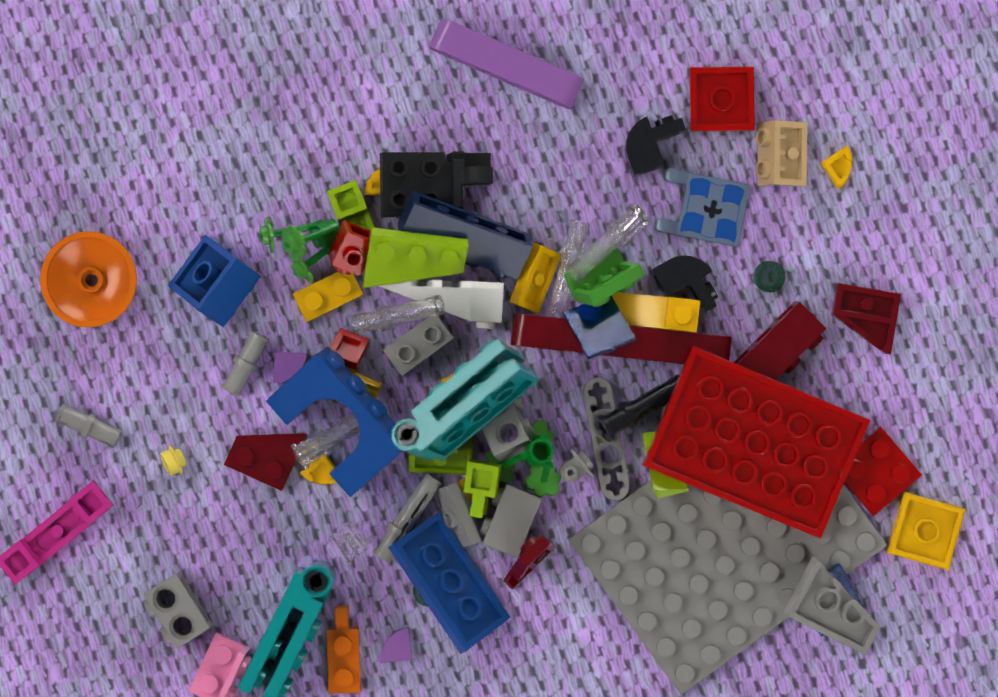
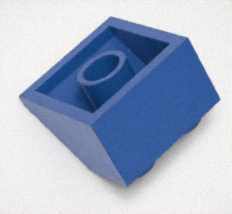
[168,235,261,328]

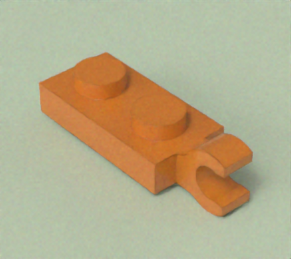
[326,605,361,694]

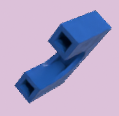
[266,346,403,497]

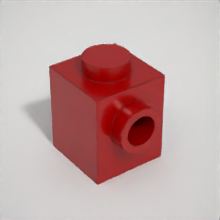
[328,220,371,276]

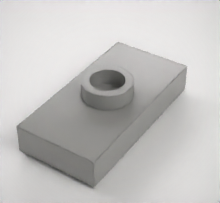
[436,482,481,548]

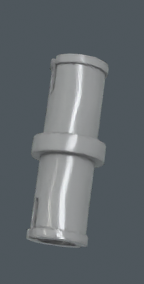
[221,331,269,396]
[55,403,122,448]

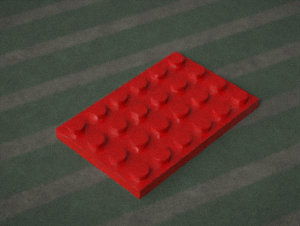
[642,346,871,539]

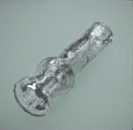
[567,204,650,281]
[290,414,360,470]

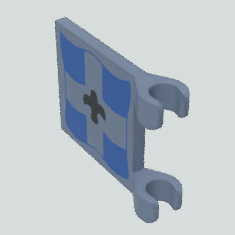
[654,168,750,247]

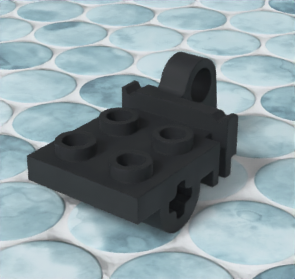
[380,151,493,218]

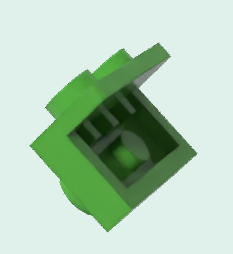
[564,244,645,307]

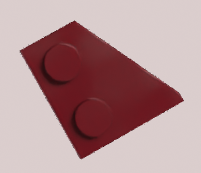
[831,283,901,355]
[224,433,308,491]
[503,535,556,590]

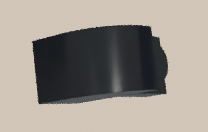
[624,115,686,178]
[650,255,718,313]

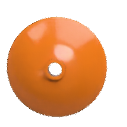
[40,231,137,328]

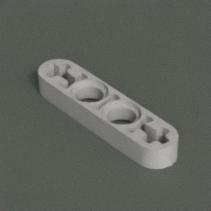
[583,378,629,500]

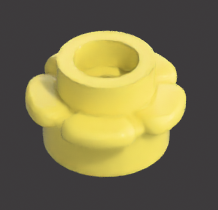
[160,446,187,476]

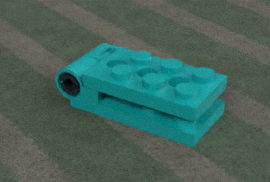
[392,339,540,461]
[237,561,336,697]

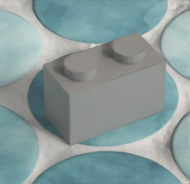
[479,483,542,558]

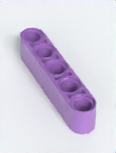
[429,18,584,110]

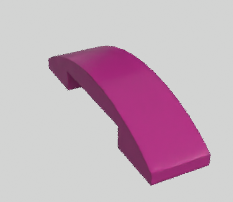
[0,480,114,585]

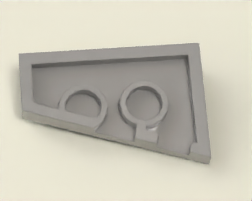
[783,556,880,655]

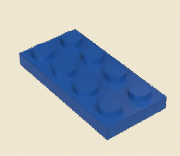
[388,512,511,654]

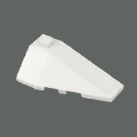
[378,280,504,329]

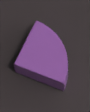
[273,351,308,383]
[380,627,412,663]

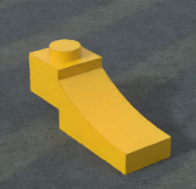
[599,292,700,333]

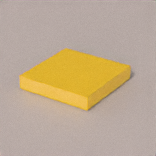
[886,491,966,570]

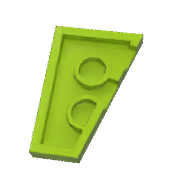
[363,227,468,288]

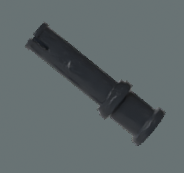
[594,374,679,442]

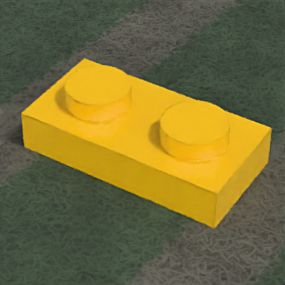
[509,242,562,314]
[293,272,364,323]

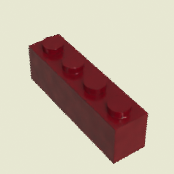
[733,301,827,381]

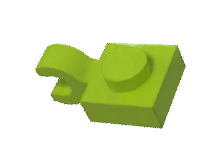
[464,459,502,518]

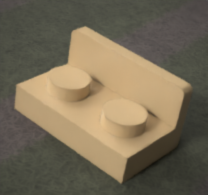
[755,120,807,187]

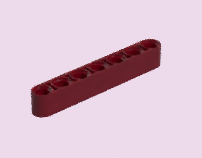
[510,313,732,364]

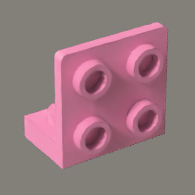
[189,632,252,697]

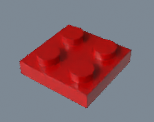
[689,66,755,132]
[844,426,922,516]

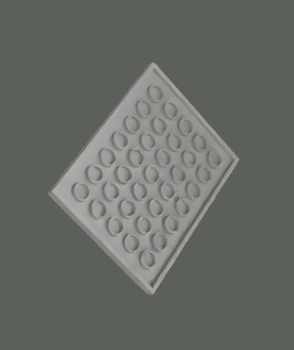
[568,480,887,695]

